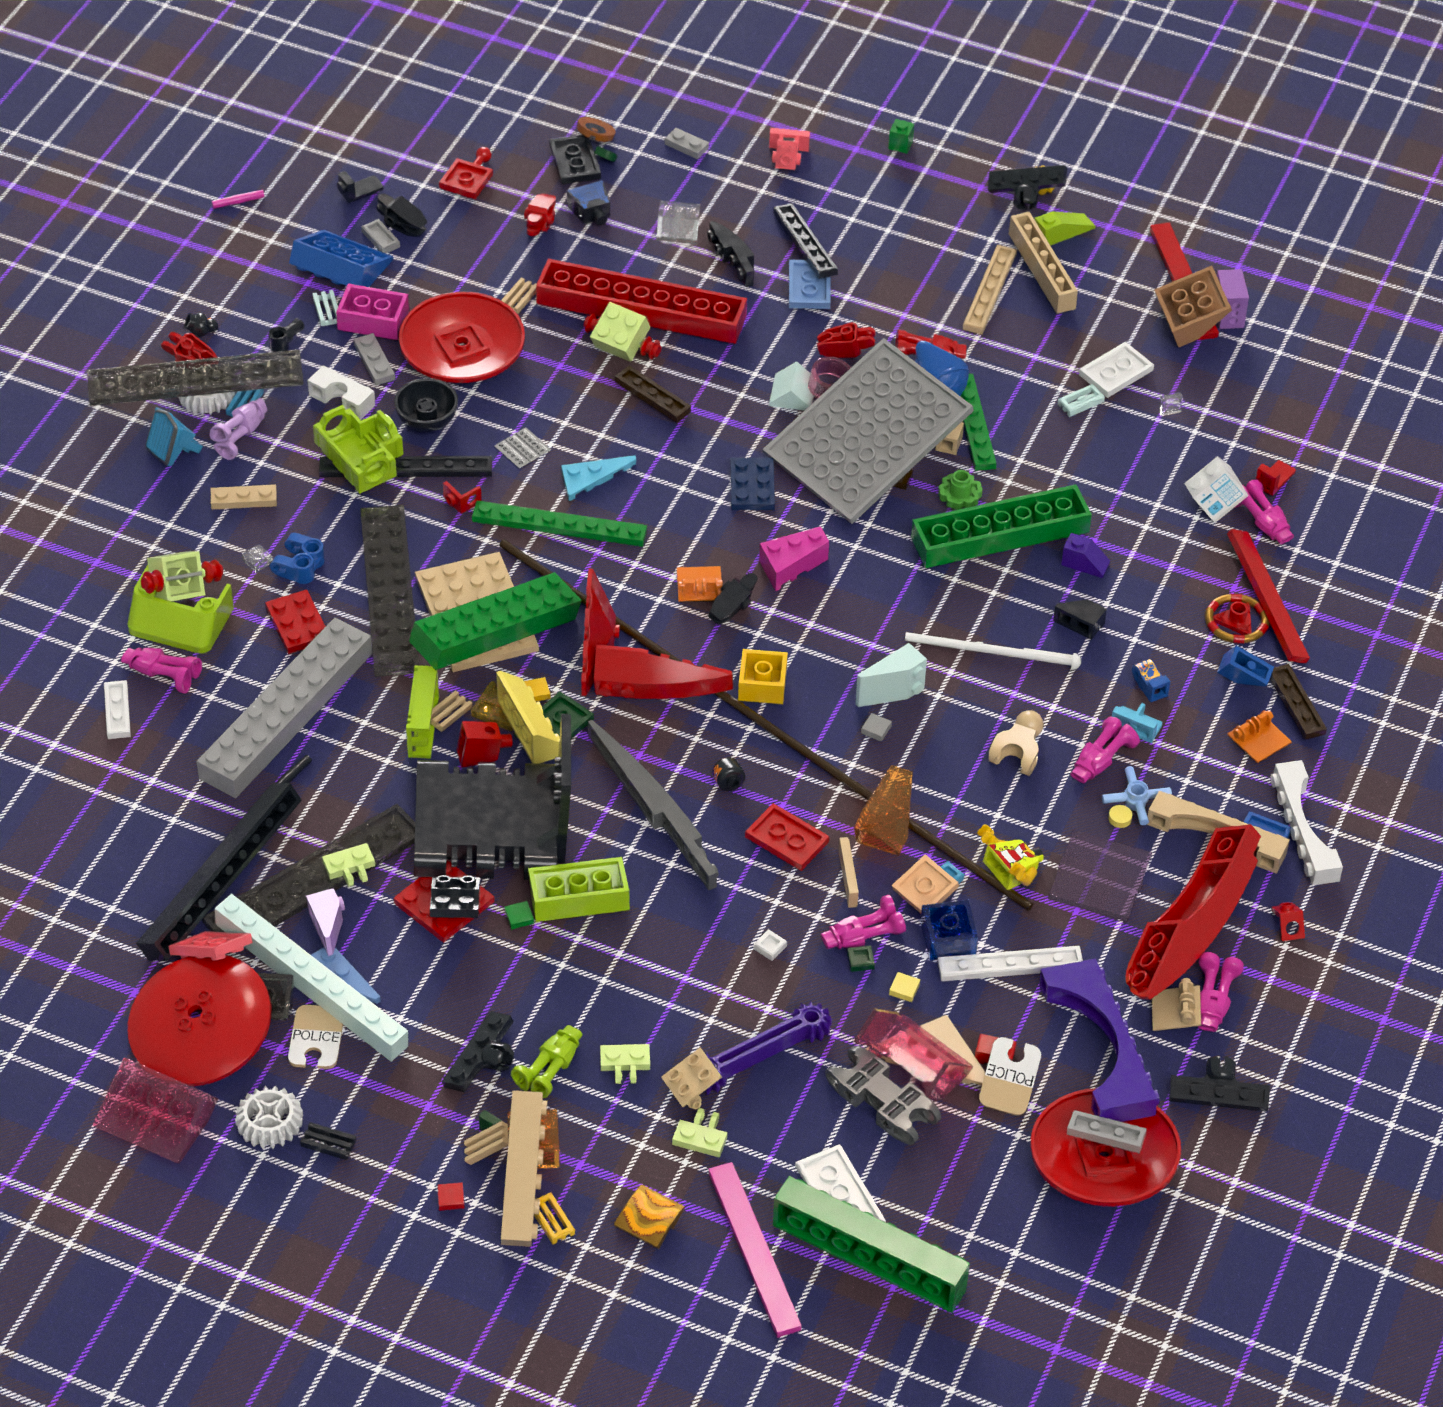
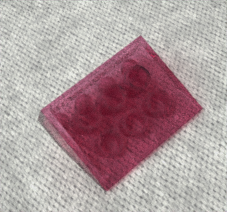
[92,1057,218,1164]

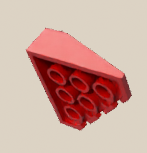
[581,569,620,696]

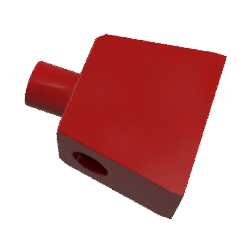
[456,721,512,768]

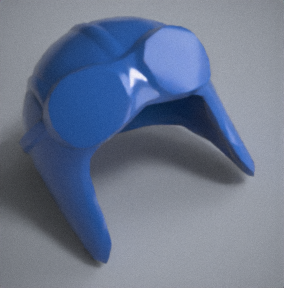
[915,341,969,396]

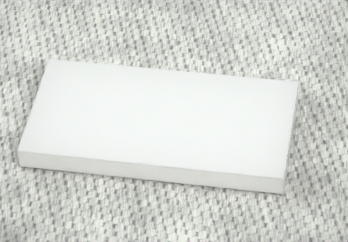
[795,1144,886,1232]

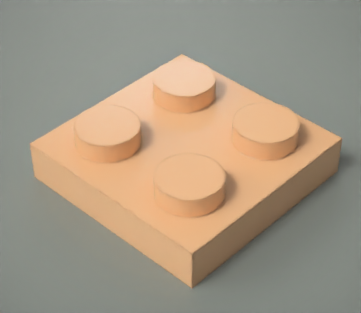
[892,854,959,918]

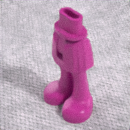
[1234,480,1294,545]
[121,648,202,694]
[1070,717,1140,784]
[820,894,906,949]
[1198,952,1244,1032]

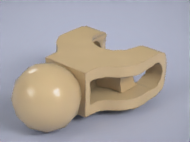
[989,710,1044,776]

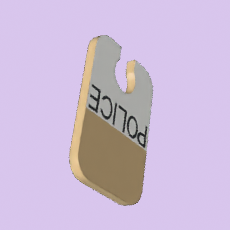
[288,1005,343,1069]
[979,1037,1041,1116]

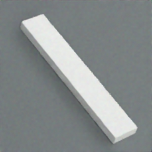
[938,946,1083,981]

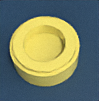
[1108,805,1132,828]

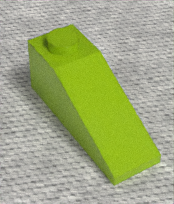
[1035,211,1095,246]

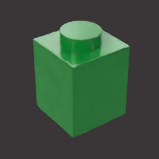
[888,119,915,154]

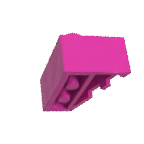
[759,526,829,591]

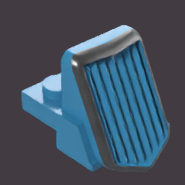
[145,407,203,467]

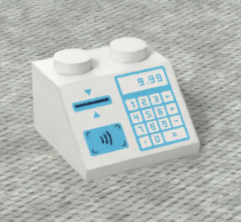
[1184,456,1249,523]

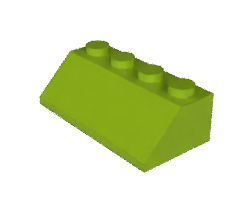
[528,857,630,922]

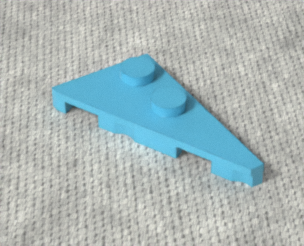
[561,455,636,501]

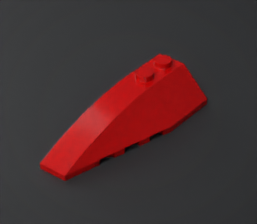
[594,645,734,699]

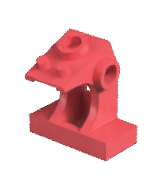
[769,128,810,170]

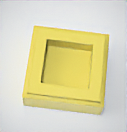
[889,972,920,1002]

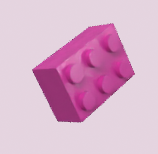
[336,284,409,340]

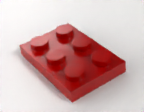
[265,589,326,654]
[745,803,829,871]

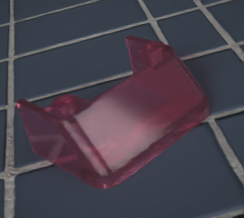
[853,1009,973,1100]

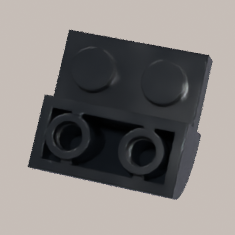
[430,875,480,918]

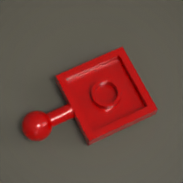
[439,147,493,199]

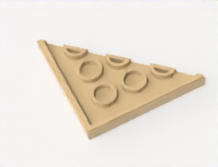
[865,1015,986,1086]

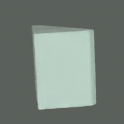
[769,362,817,410]

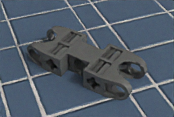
[825,1046,941,1145]

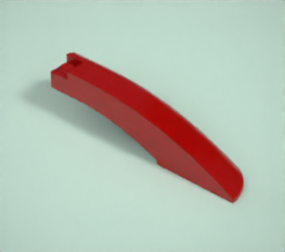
[1126,824,1261,1000]

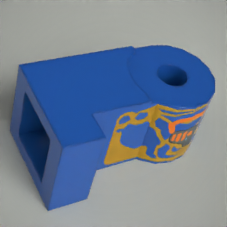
[1132,659,1170,703]

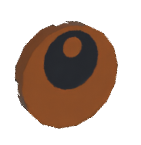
[576,117,616,142]

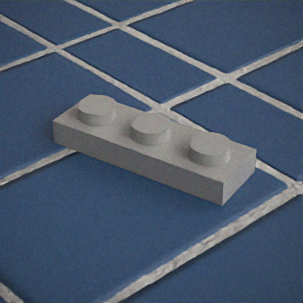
[354,333,395,386]
[1067,1110,1147,1153]

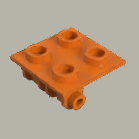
[677,566,723,601]
[1227,710,1292,763]

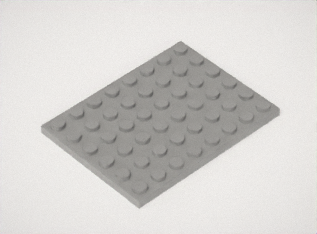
[763,338,974,524]

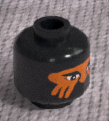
[712,757,746,791]

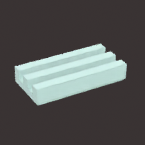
[313,290,338,326]
[1058,384,1105,417]

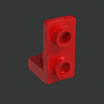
[1256,460,1296,496]

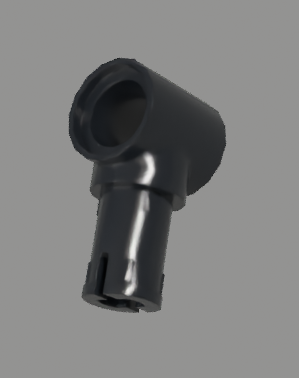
[269,318,305,354]

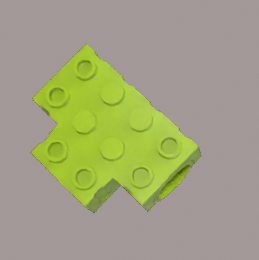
[313,405,403,494]

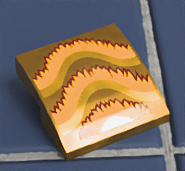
[614,1184,685,1249]

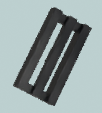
[300,1122,356,1160]

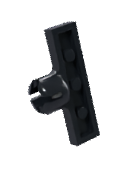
[988,165,1067,210]
[442,1011,514,1092]
[1169,1055,1270,1112]

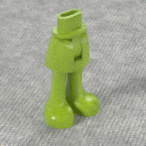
[511,1025,583,1098]

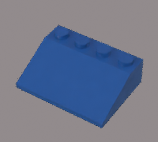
[289,230,394,287]

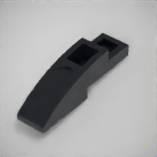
[707,221,754,287]

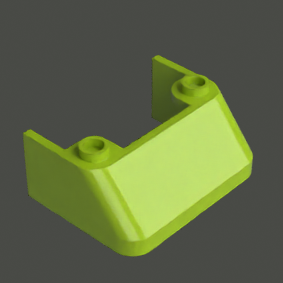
[127,565,234,654]

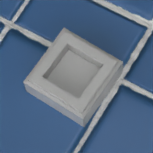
[861,713,892,742]

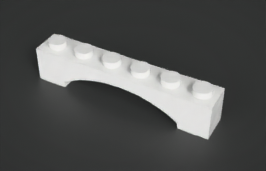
[1271,760,1343,885]

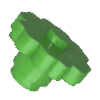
[938,470,983,510]

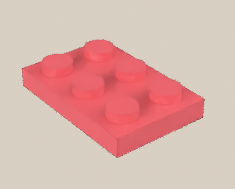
[168,931,253,960]

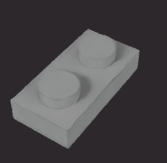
[665,128,709,159]

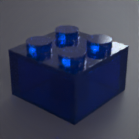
[920,900,978,960]

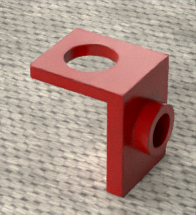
[443,481,482,514]
[1271,902,1305,941]

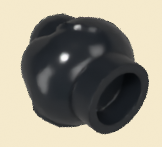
[184,312,218,337]

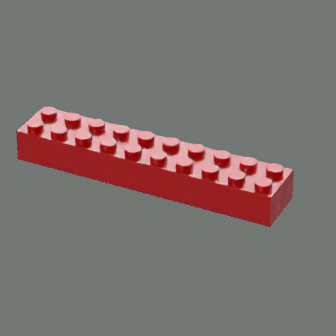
[536,259,747,344]

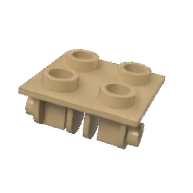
[1152,978,1201,1031]
[661,1047,722,1109]

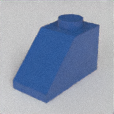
[1217,645,1274,687]

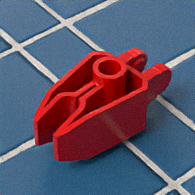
[524,193,556,236]
[817,322,876,358]
[161,332,219,371]

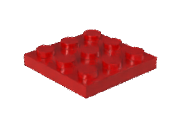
[394,859,495,943]

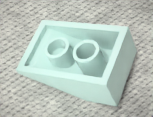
[855,643,927,707]

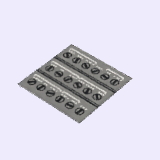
[494,427,551,468]

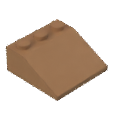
[1154,266,1232,348]

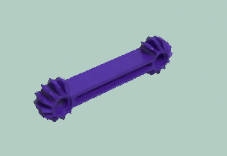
[705,1001,832,1095]

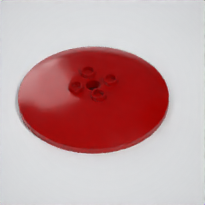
[399,292,525,383]
[128,955,271,1086]
[1030,1088,1181,1206]

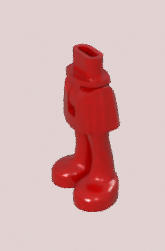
[895,330,966,359]

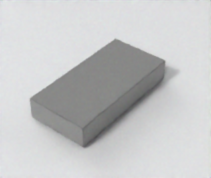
[361,219,400,253]

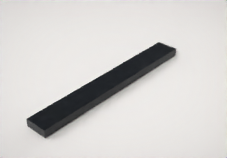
[319,456,492,478]

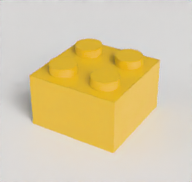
[738,649,788,704]

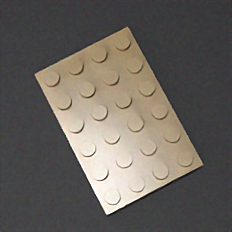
[415,552,539,672]

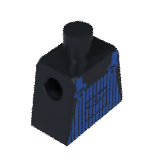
[567,181,610,225]

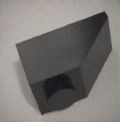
[1053,599,1107,640]

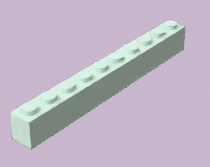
[215,894,408,1062]

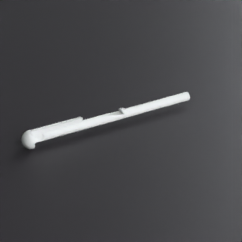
[905,632,1081,670]

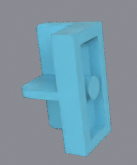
[1112,703,1162,743]

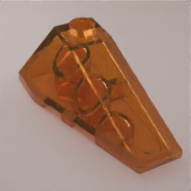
[854,765,913,856]

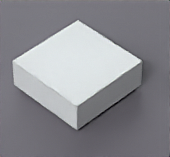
[753,929,787,961]

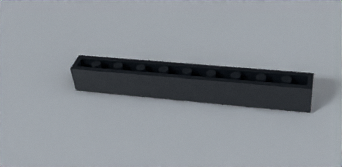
[136,783,302,961]

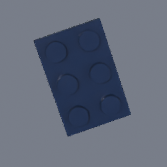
[730,458,775,510]

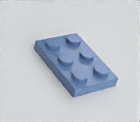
[789,260,831,309]

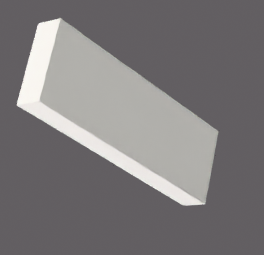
[104,680,131,739]

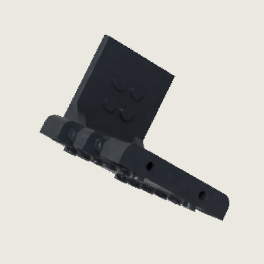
[414,714,571,880]

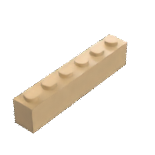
[1009,212,1078,314]
[501,1091,547,1247]

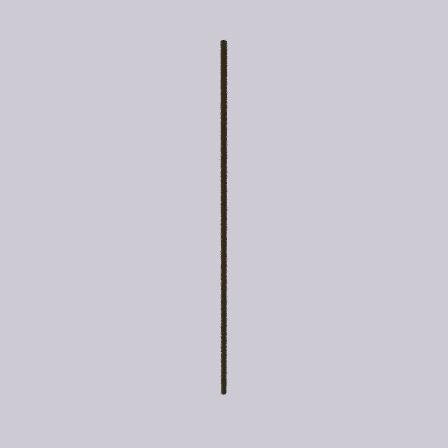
[499,539,1034,911]

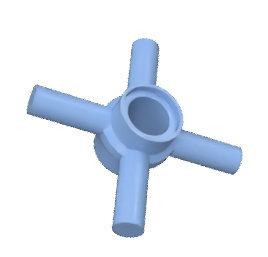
[1102,766,1172,825]

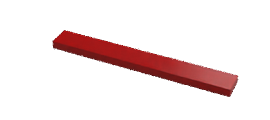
[1150,222,1219,340]
[1227,529,1310,664]

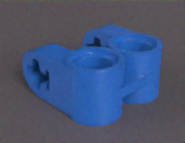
[270,533,325,584]

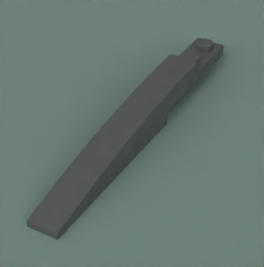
[588,720,719,891]

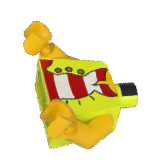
[977,824,1044,890]

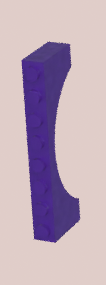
[1039,958,1160,1122]

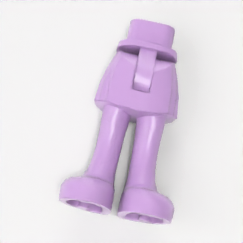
[210,398,267,460]

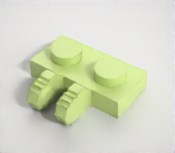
[322,843,375,887]
[600,1044,650,1084]
[672,1108,727,1158]

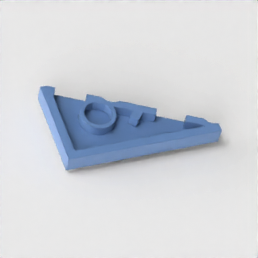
[311,947,381,1004]

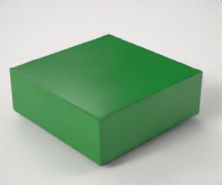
[504,901,534,930]

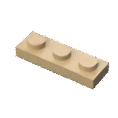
[211,485,277,509]

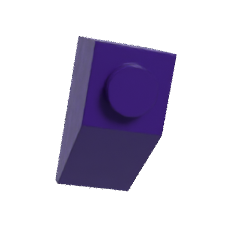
[1061,533,1110,578]

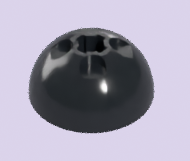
[394,378,458,433]

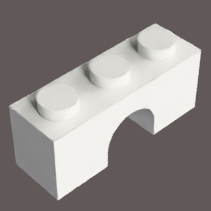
[308,366,375,420]

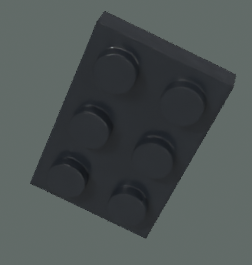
[549,135,601,184]

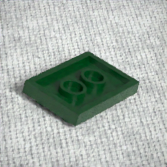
[514,691,594,739]

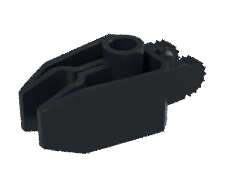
[376,194,427,237]
[708,572,758,625]

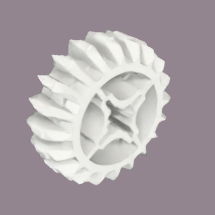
[177,366,235,416]
[235,1086,303,1149]

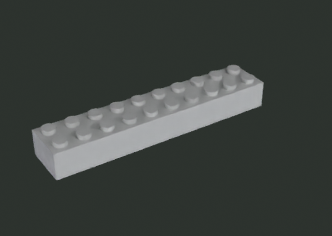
[197,618,373,798]

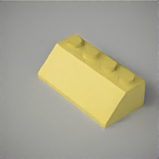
[496,671,560,764]

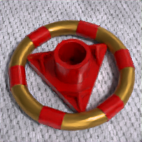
[1205,594,1270,644]

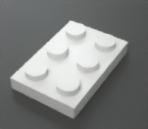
[1079,342,1154,398]

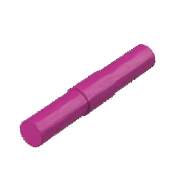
[212,190,265,209]

